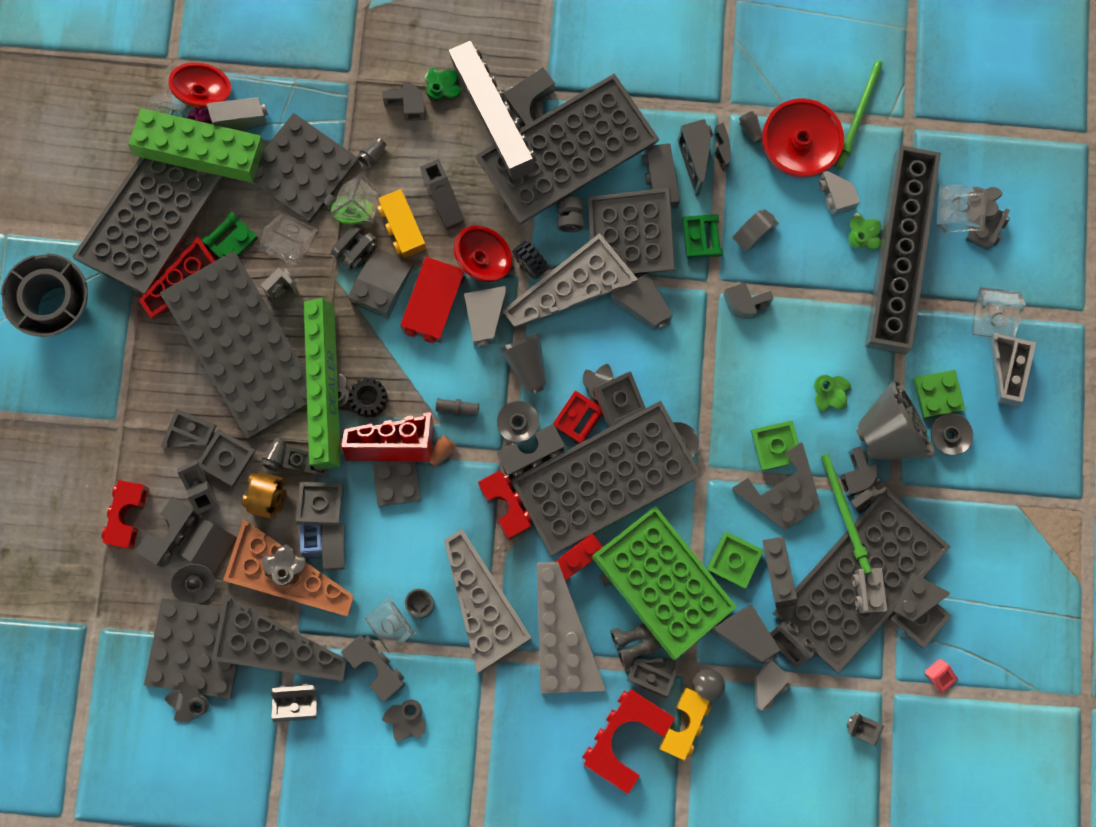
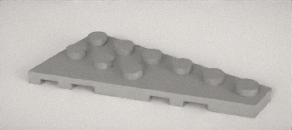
[502,233,639,328]
[444,529,532,673]
[536,562,606,693]

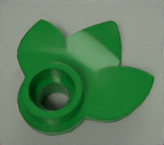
[425,67,462,101]

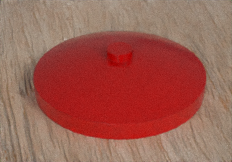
[762,98,844,178]

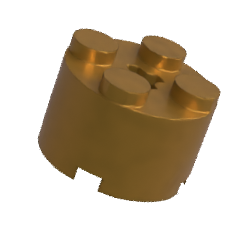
[242,472,287,520]

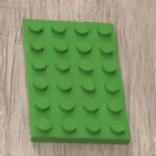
[591,506,737,661]

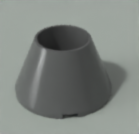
[1,253,88,337]

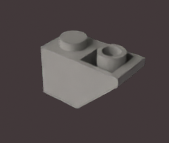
[818,171,860,216]
[754,661,791,711]

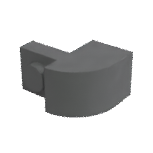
[383,82,425,121]
[732,209,779,252]
[723,282,774,319]
[840,446,877,497]
[177,460,217,515]

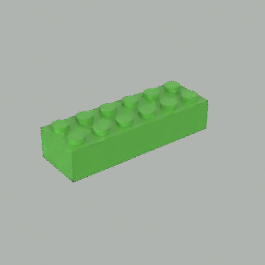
[128,108,265,183]

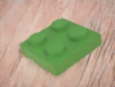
[913,370,965,419]
[751,420,799,471]
[707,531,764,589]

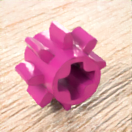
[187,107,213,124]

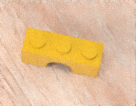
[658,688,712,760]

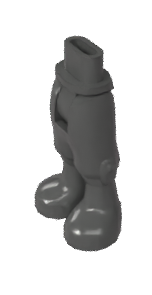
[610,623,662,669]

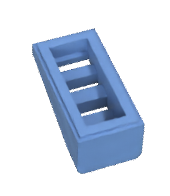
[299,525,322,559]

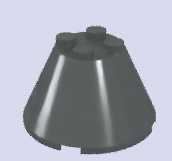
[856,380,936,460]

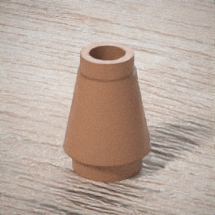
[430,435,457,467]

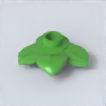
[848,212,881,250]
[814,375,851,412]

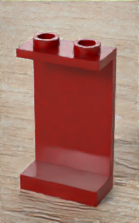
[400,257,466,344]

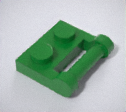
[202,212,258,258]
[682,214,723,258]

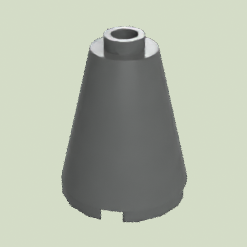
[500,334,547,394]

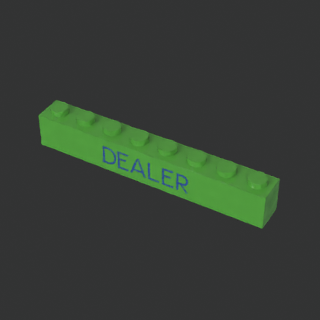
[304,298,341,470]

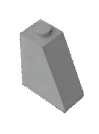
[207,97,269,131]
[464,286,506,348]

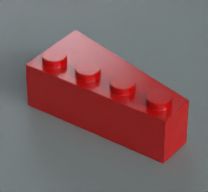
[139,237,215,321]
[342,412,434,462]

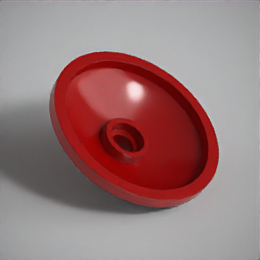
[168,62,231,109]
[453,225,512,282]

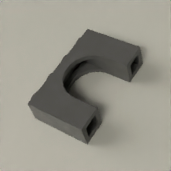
[503,68,555,128]

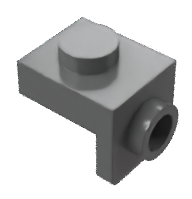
[847,712,884,746]

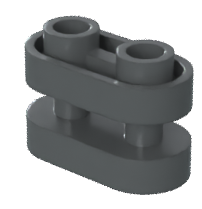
[331,224,377,270]

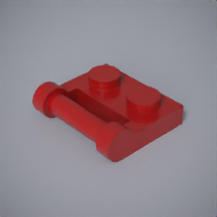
[553,390,604,444]

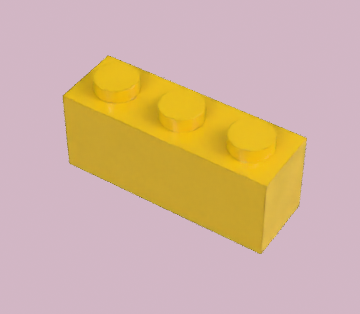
[377,189,426,259]

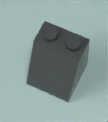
[710,605,780,664]

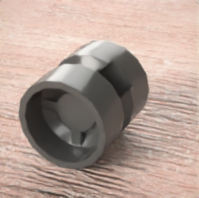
[557,196,584,232]
[405,589,435,619]

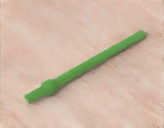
[835,60,883,169]
[821,454,872,575]

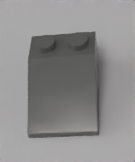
[677,119,713,196]
[348,248,414,319]

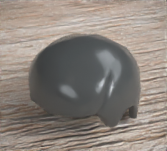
[692,668,725,701]

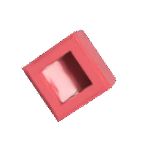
[925,659,958,693]

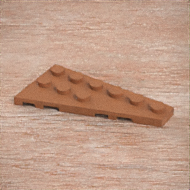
[223,519,355,617]

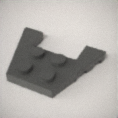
[732,442,821,530]

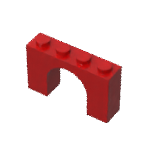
[582,689,675,794]

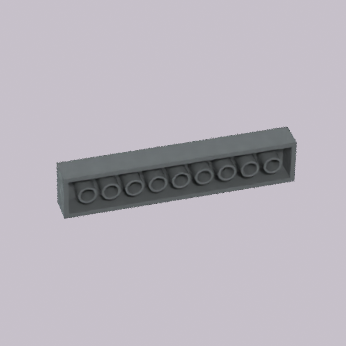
[865,145,941,355]

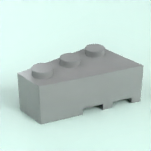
[990,333,1036,408]

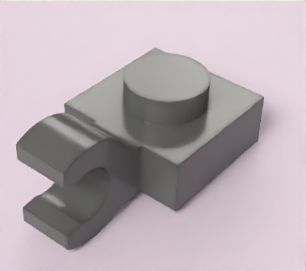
[851,478,888,514]

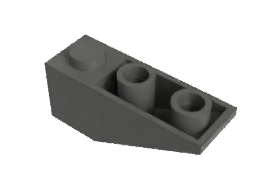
[420,159,465,229]

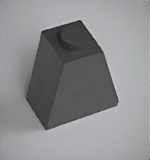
[611,273,673,330]

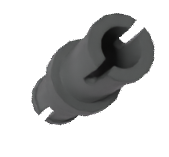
[436,398,480,417]

